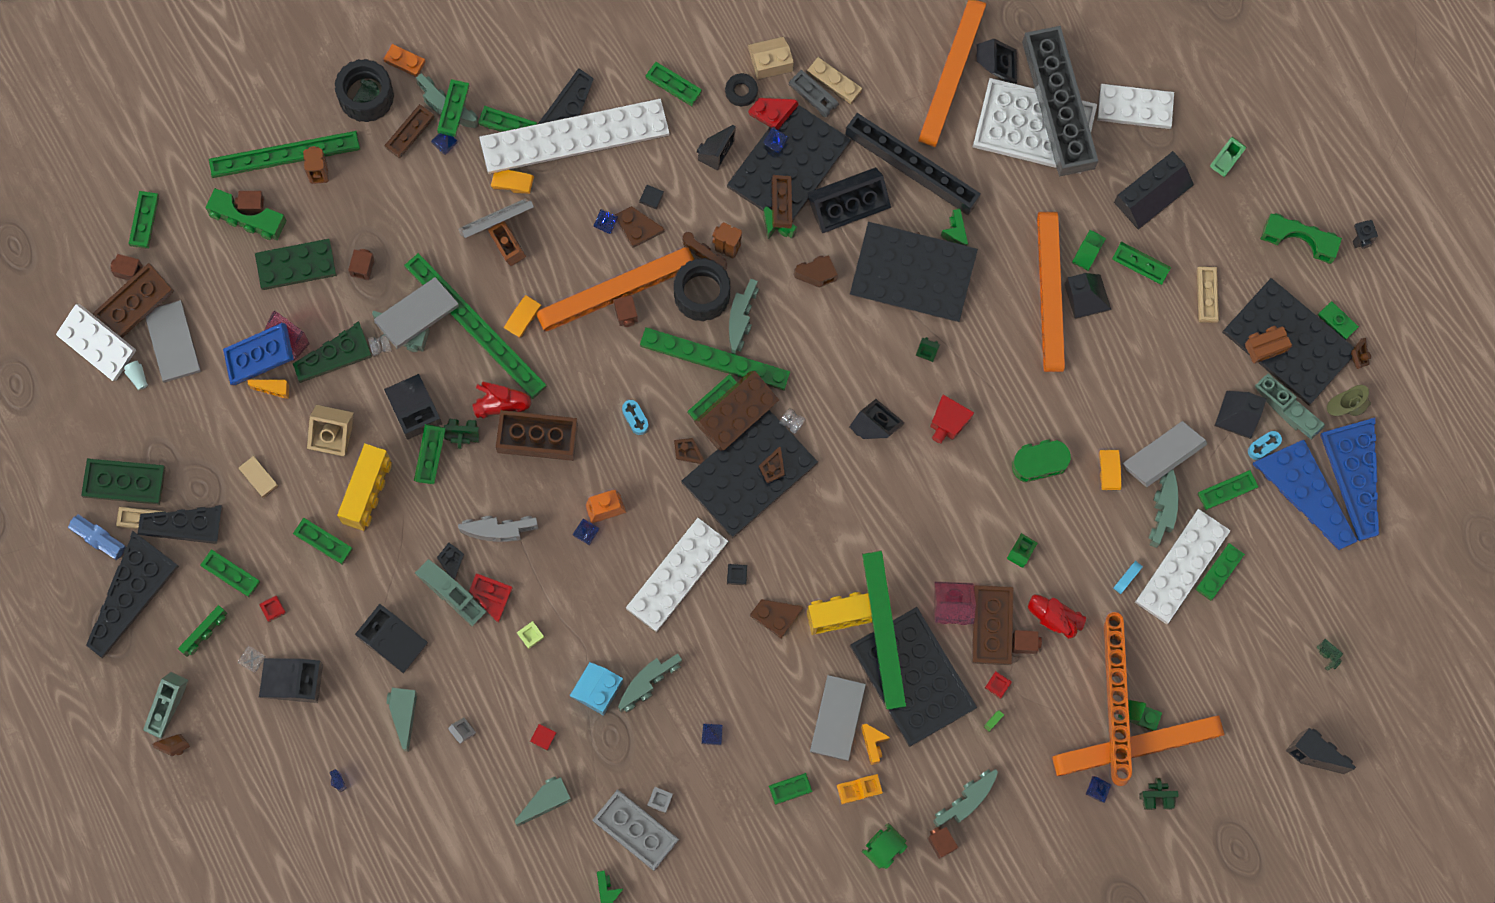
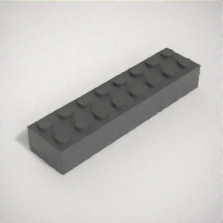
[1022,26,1098,177]

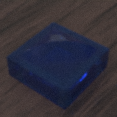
[763,127,789,153]
[431,133,458,155]
[593,209,618,234]
[573,519,600,545]
[702,724,723,745]
[329,769,347,792]
[1086,776,1112,803]

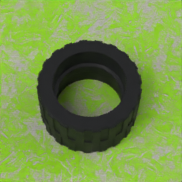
[335,59,394,122]
[674,258,731,321]

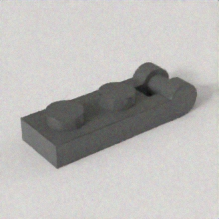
[789,70,839,118]

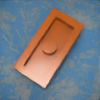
[384,44,425,77]

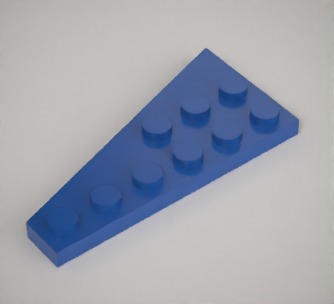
[1320,418,1379,541]
[1252,440,1357,550]

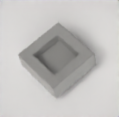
[448,718,476,744]
[647,787,673,813]

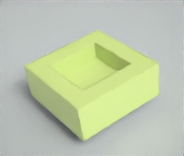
[517,621,544,649]

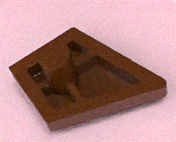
[1351,338,1371,369]
[674,438,704,464]
[759,447,785,484]
[152,734,190,756]

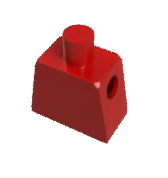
[930,394,974,444]

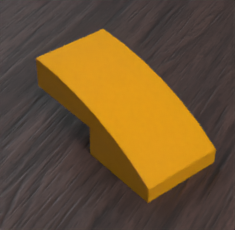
[491,170,534,194]
[504,295,542,338]
[1099,450,1121,490]
[837,774,883,804]

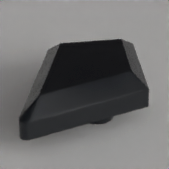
[437,543,464,580]

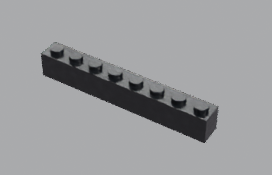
[845,113,981,215]

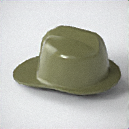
[1327,385,1371,416]

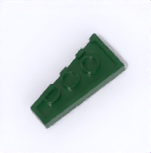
[293,321,372,383]

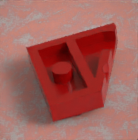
[748,98,799,131]
[469,573,513,623]

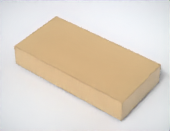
[239,456,278,498]

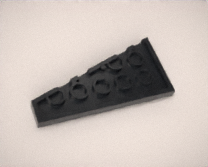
[86,531,179,659]

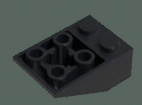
[384,374,442,440]
[355,604,428,674]
[259,658,323,703]
[1286,728,1356,774]

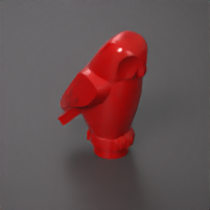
[472,381,531,419]
[1028,594,1086,639]

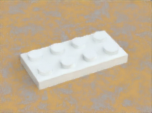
[1097,84,1174,129]
[56,304,136,381]

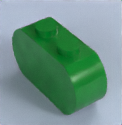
[1012,439,1071,483]

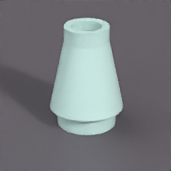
[124,361,148,390]

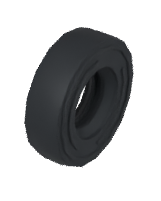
[725,73,758,107]

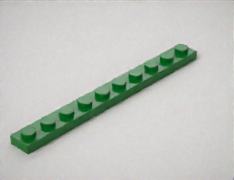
[404,253,547,399]

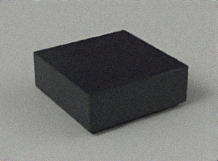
[639,185,664,210]
[727,564,747,585]

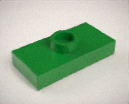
[1318,301,1359,340]
[768,773,813,805]

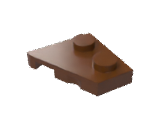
[615,206,665,248]
[750,599,803,638]

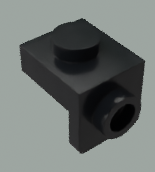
[1352,220,1378,249]

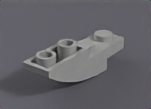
[458,516,538,542]

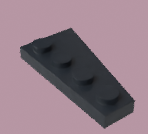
[538,68,594,124]
[138,505,222,544]

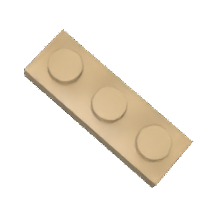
[807,57,862,104]

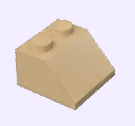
[748,37,794,80]
[307,405,354,456]

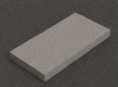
[458,198,534,238]
[374,277,459,349]
[145,300,201,383]
[1122,421,1207,487]
[810,675,866,761]
[592,789,679,871]

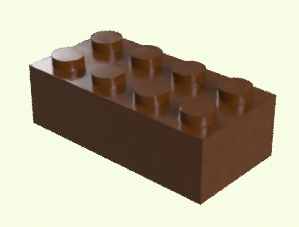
[694,371,779,450]
[496,410,578,461]

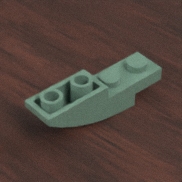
[416,73,478,128]
[729,279,759,355]
[1255,373,1325,440]
[1148,469,1179,548]
[415,559,486,626]
[618,654,682,713]
[933,769,998,827]

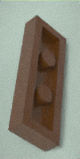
[384,104,435,159]
[772,175,792,228]

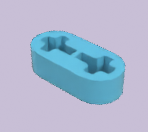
[622,400,648,435]
[1248,431,1282,460]
[1113,560,1143,594]

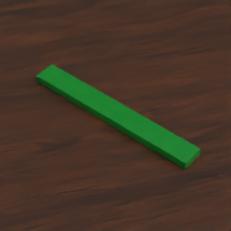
[209,131,360,178]
[862,550,906,709]

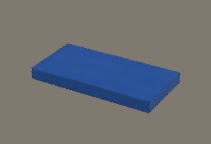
[223,323,294,385]

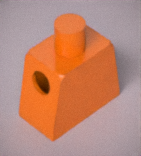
[586,490,626,524]

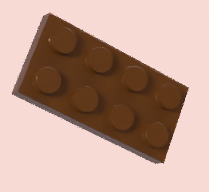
[92,263,174,338]
[972,585,1013,665]

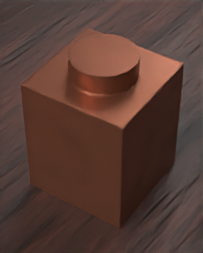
[235,191,264,215]
[348,249,375,280]
[110,254,143,281]
[614,295,638,327]
[1012,630,1042,654]
[927,826,958,859]

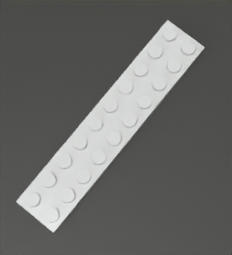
[479,99,670,174]

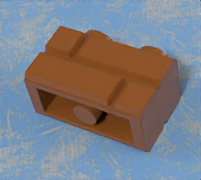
[303,146,329,184]
[488,221,526,266]
[712,222,742,259]
[1245,326,1292,364]

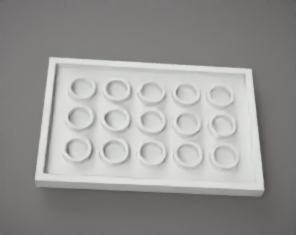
[973,78,1097,174]

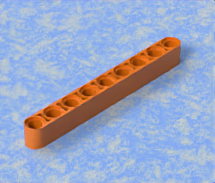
[918,0,987,148]
[1037,212,1065,372]
[536,247,694,332]
[1104,612,1132,786]
[1052,715,1225,776]

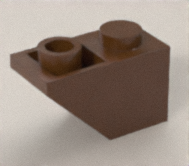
[793,255,838,288]

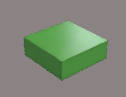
[984,710,1004,732]

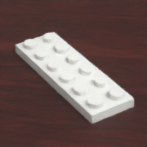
[1135,509,1231,624]
[626,518,728,633]

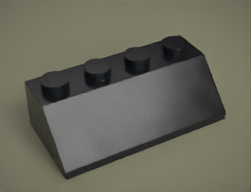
[1114,151,1194,230]
[807,167,891,233]

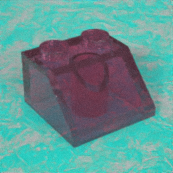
[264,310,310,361]
[934,582,976,625]

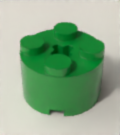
[861,823,908,869]

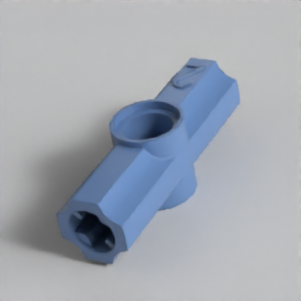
[68,514,126,560]

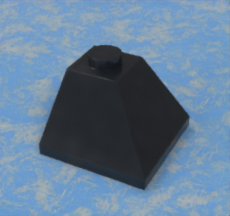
[976,38,1017,84]
[697,125,736,171]
[1064,273,1111,319]
[1214,391,1267,439]
[849,399,904,439]

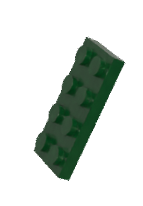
[255,239,337,290]
[81,458,166,504]

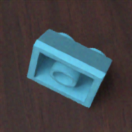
[570,662,623,716]

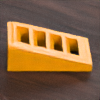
[248,380,289,399]

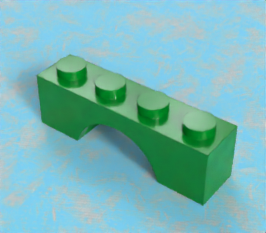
[205,188,287,241]
[1260,213,1342,264]

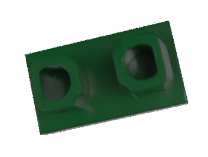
[444,418,479,449]
[1139,778,1179,810]

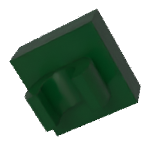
[916,337,940,362]

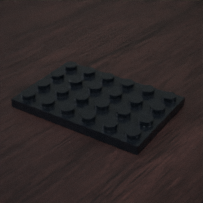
[727,105,851,222]
[850,221,978,322]
[1222,278,1354,406]
[681,410,818,538]
[850,607,977,747]

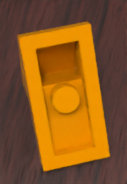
[861,724,890,765]

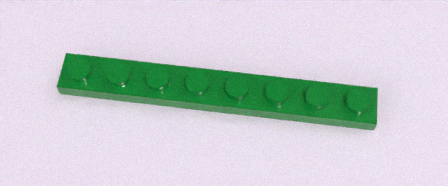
[640,327,790,391]

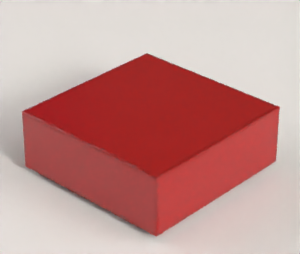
[259,595,286,622]
[985,671,1012,699]
[530,724,557,751]

